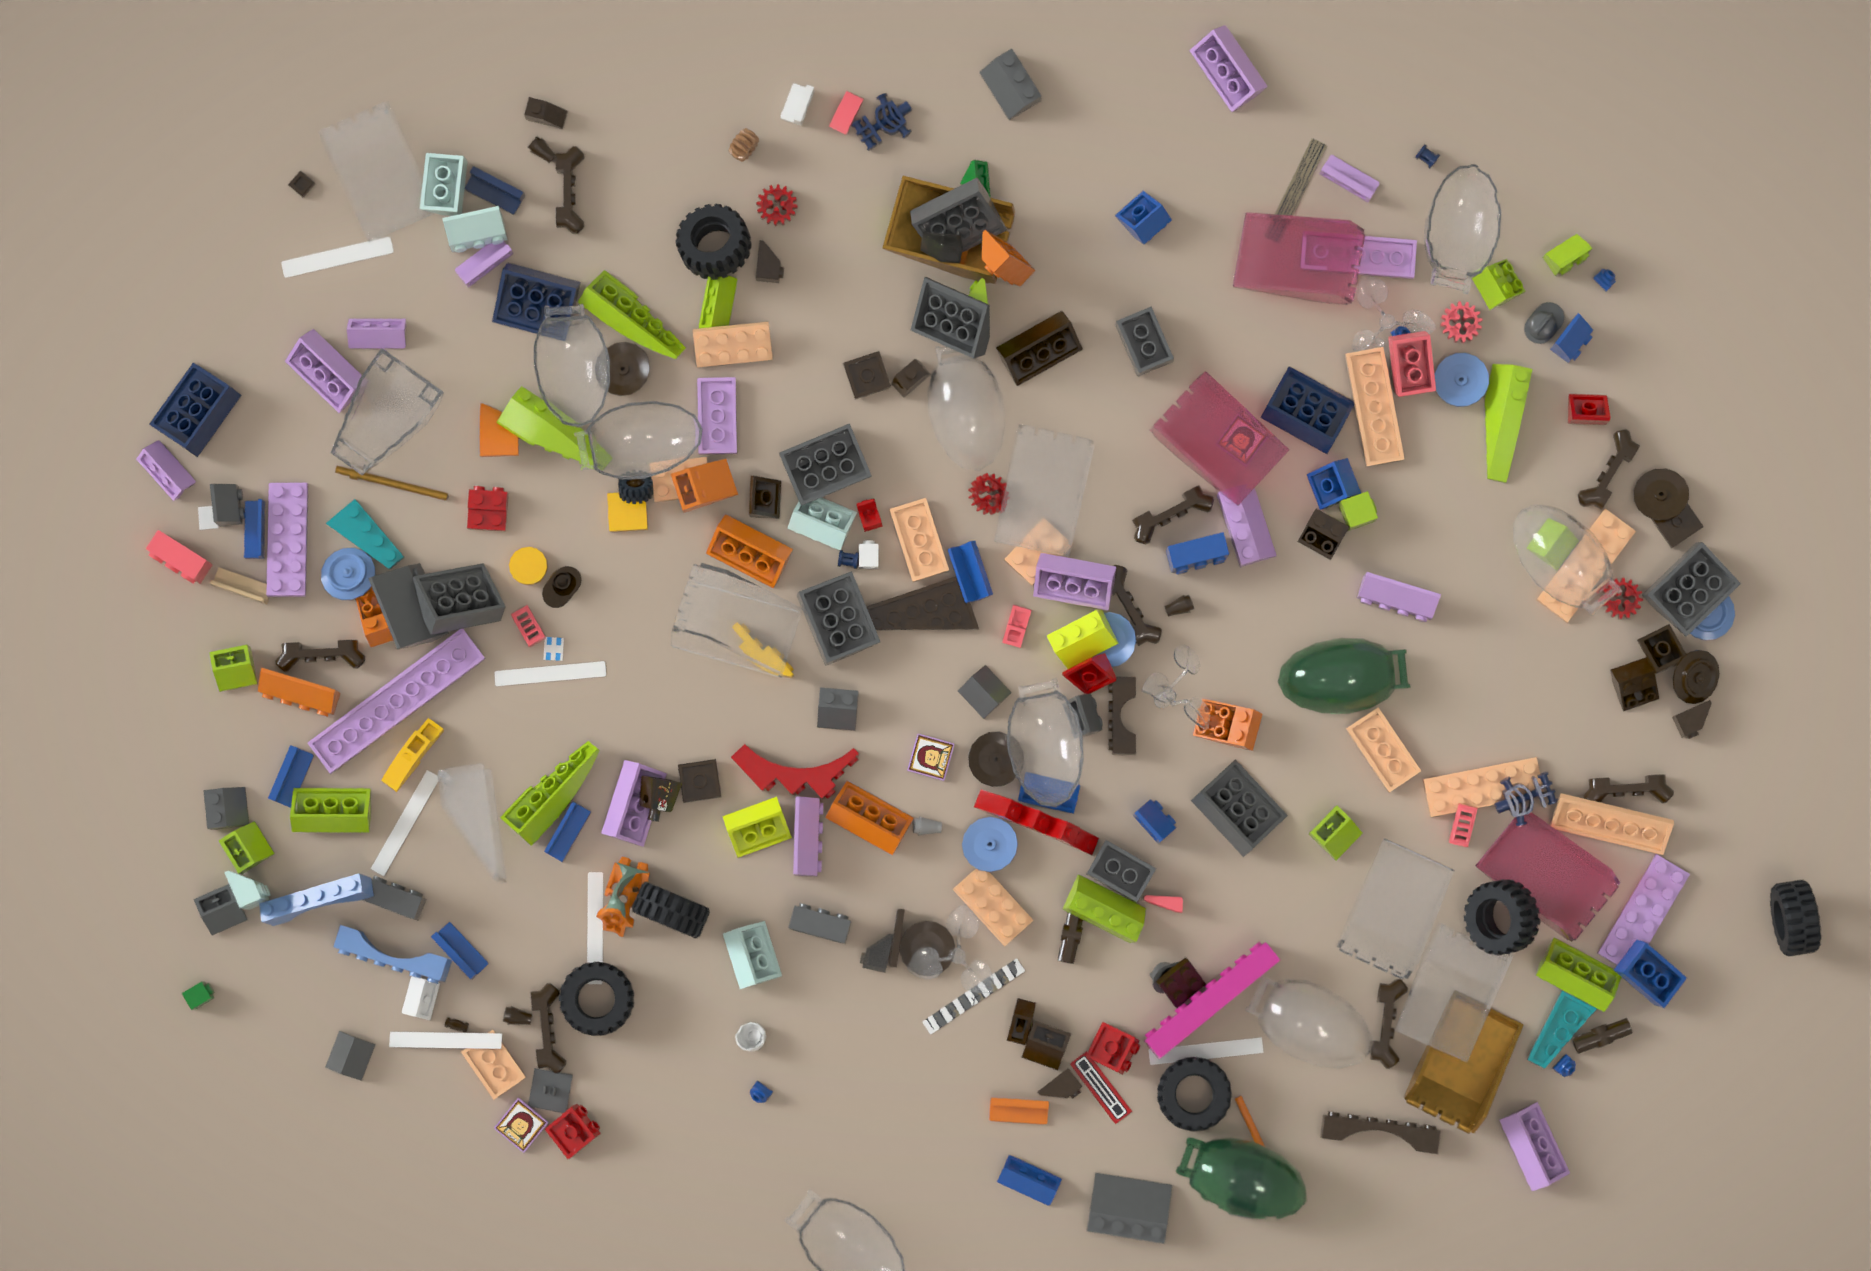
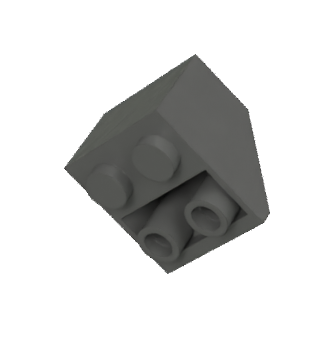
[194,884,248,936]

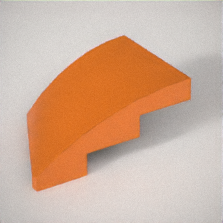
[480,403,520,457]

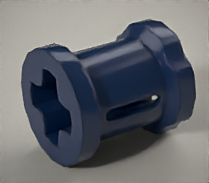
[1415,144,1440,169]
[838,550,859,569]

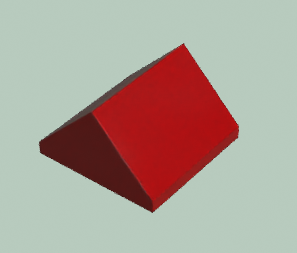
[1568,394,1611,425]
[1062,653,1117,694]

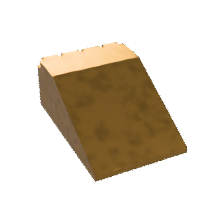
[882,176,1015,284]
[1404,990,1523,1134]

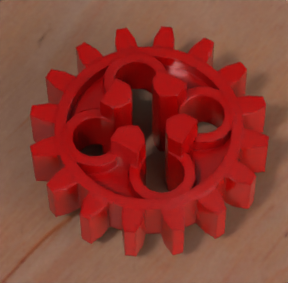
[756,184,798,226]
[968,473,1010,515]
[1600,578,1643,620]

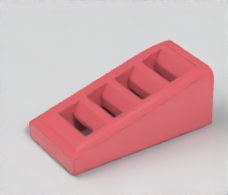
[511,605,546,647]
[1449,803,1478,847]
[1143,895,1183,913]

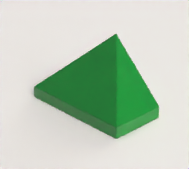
[960,160,991,198]

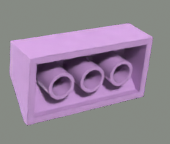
[1189,25,1268,112]
[285,329,368,413]
[1217,484,1277,568]
[1033,553,1116,610]
[1357,572,1441,622]
[601,760,667,847]
[793,796,824,877]
[1499,1102,1570,1191]

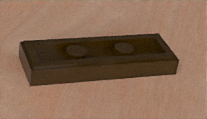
[889,909,905,968]

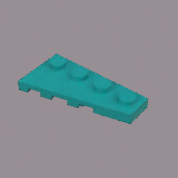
[326,499,405,569]
[1527,991,1597,1069]

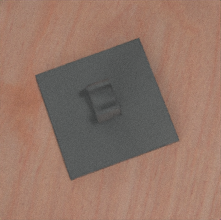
[528,1068,573,1113]

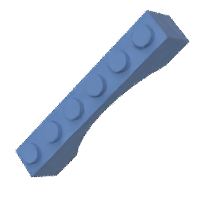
[259,873,374,926]
[333,925,452,984]

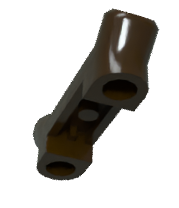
[556,146,585,234]
[1578,429,1640,510]
[1132,485,1214,545]
[1111,565,1162,646]
[275,640,365,672]
[1583,774,1674,803]
[1370,978,1408,1069]
[531,983,567,1074]

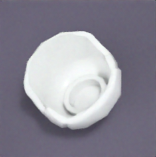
[735,1022,767,1052]

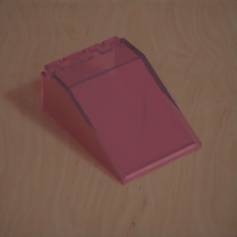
[1233,212,1366,305]
[1149,371,1290,506]
[1475,812,1620,942]

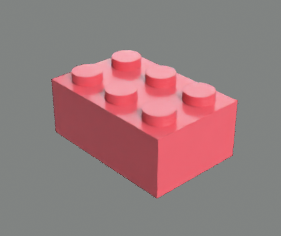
[1388,331,1436,397]
[146,530,213,584]

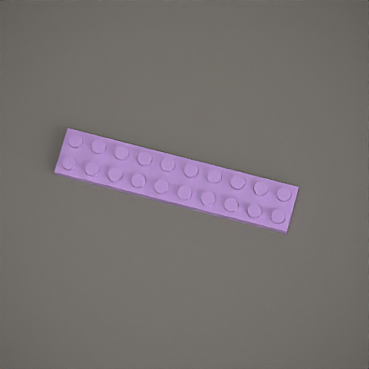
[308,629,485,774]

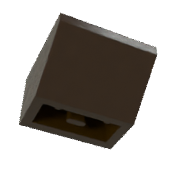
[1297,508,1349,560]
[1610,657,1660,711]
[1021,1021,1071,1071]

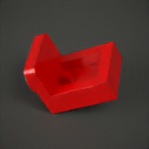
[856,499,883,532]

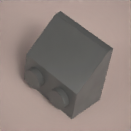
[210,484,245,527]
[817,687,859,731]
[1064,693,1103,739]
[203,787,249,830]

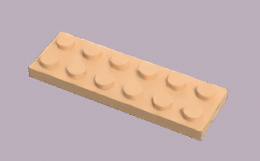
[1345,347,1404,467]
[1536,509,1636,623]
[1423,757,1544,817]
[1550,793,1674,855]

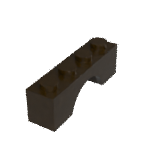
[1108,677,1136,755]

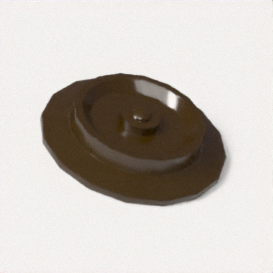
[596,342,650,396]
[1634,468,1689,520]
[1673,650,1720,704]
[968,732,1023,787]
[900,921,956,976]

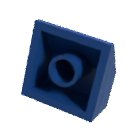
[1115,191,1172,245]
[1550,313,1593,363]
[1306,458,1361,510]
[1133,799,1176,844]

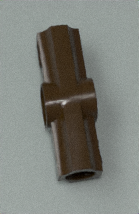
[1058,912,1083,964]
[1572,1018,1633,1054]

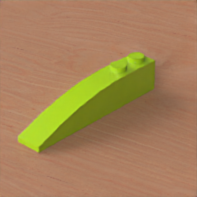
[578,270,686,359]
[1484,364,1532,483]
[497,386,613,473]
[500,741,600,846]

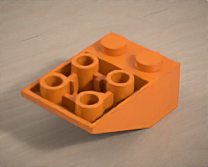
[671,459,738,513]
[356,586,393,647]
[1193,698,1262,751]

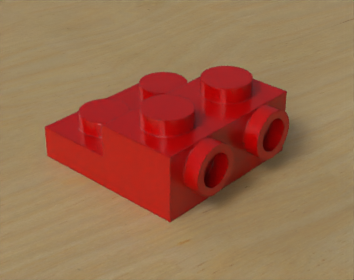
[467,486,509,531]
[1086,1022,1140,1075]
[544,1103,601,1160]

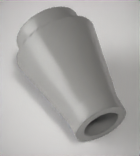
[913,816,942,836]

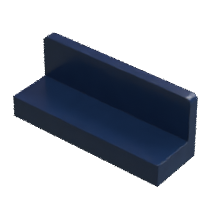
[465,166,525,215]

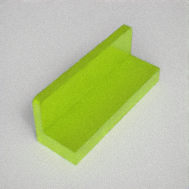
[698,275,737,329]

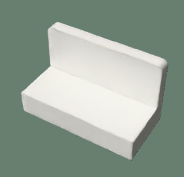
[781,83,814,126]
[402,976,440,1020]

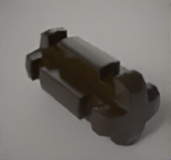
[445,1017,469,1033]

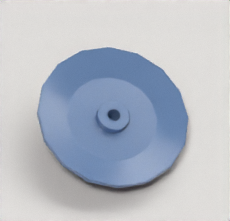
[1434,353,1489,407]
[321,548,375,600]
[1690,596,1735,640]
[1096,612,1136,667]
[962,817,1018,872]

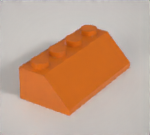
[982,230,1036,287]
[706,514,793,589]
[258,668,341,717]
[825,781,914,855]

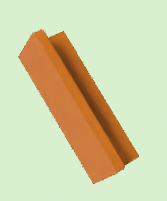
[989,1097,1049,1124]

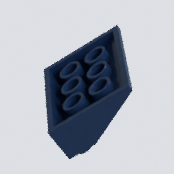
[492,263,581,341]
[149,362,242,458]
[1260,366,1354,454]

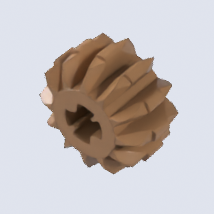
[729,128,759,162]

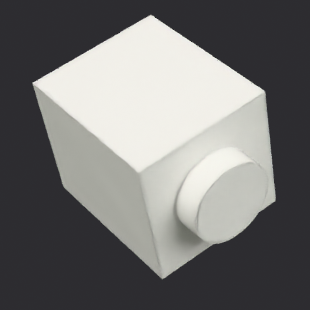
[859,540,879,569]

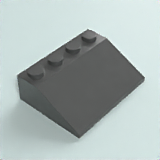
[910,178,1007,260]
[911,277,990,359]
[779,423,872,506]
[1642,542,1741,637]
[368,563,449,649]
[413,563,506,635]
[797,571,880,666]
[1191,759,1288,857]
[1086,1173,1172,1244]

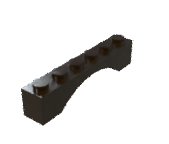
[1320,1111,1441,1154]

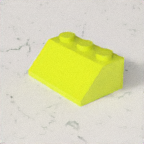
[1046,609,1119,669]
[722,797,792,858]

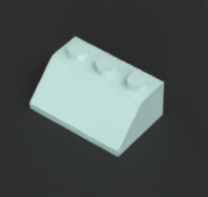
[420,153,468,216]
[442,206,508,253]
[787,498,857,550]
[224,871,271,910]
[723,921,782,989]

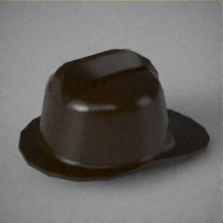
[542,566,582,608]

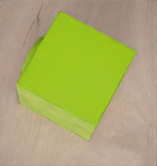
[1338,491,1378,531]

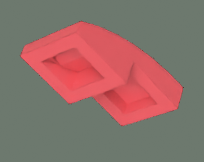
[829,91,864,135]
[1002,604,1031,648]

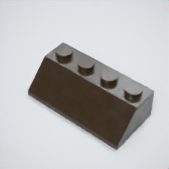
[996,311,1083,386]

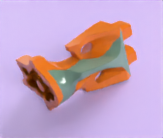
[596,856,650,937]

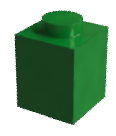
[181,981,215,1010]

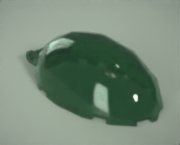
[1278,638,1411,714]
[1176,1137,1307,1219]

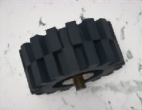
[618,472,653,504]

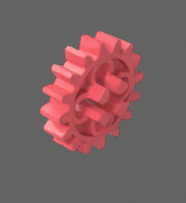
[1440,301,1482,343]

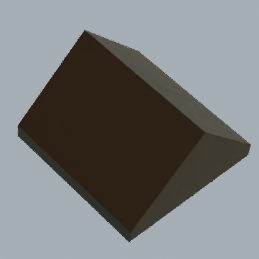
[749,476,781,519]

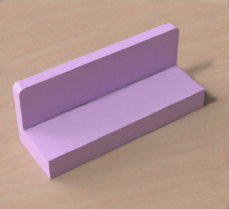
[1319,155,1379,202]
[455,242,513,288]
[347,319,406,348]
[136,440,196,501]

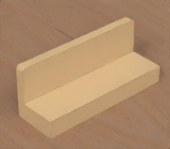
[210,567,270,605]

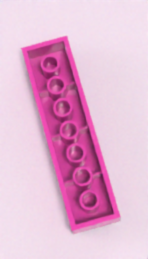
[1144,942,1280,1059]

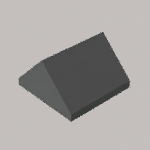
[958,665,1012,719]
[325,1031,376,1081]

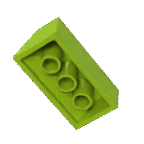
[290,788,371,833]
[1063,874,1146,943]
[1535,937,1621,1012]

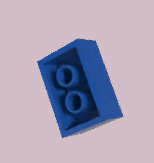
[1166,532,1229,575]
[1614,940,1687,1008]

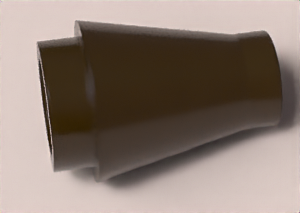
[527,136,556,163]
[1165,595,1194,617]
[503,1006,532,1025]

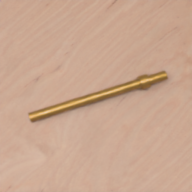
[335,466,448,501]

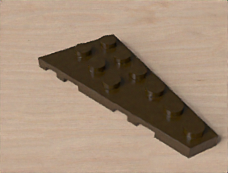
[867,576,979,630]

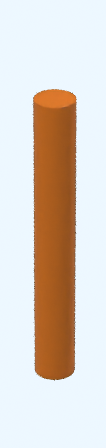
[1235,1096,1266,1152]

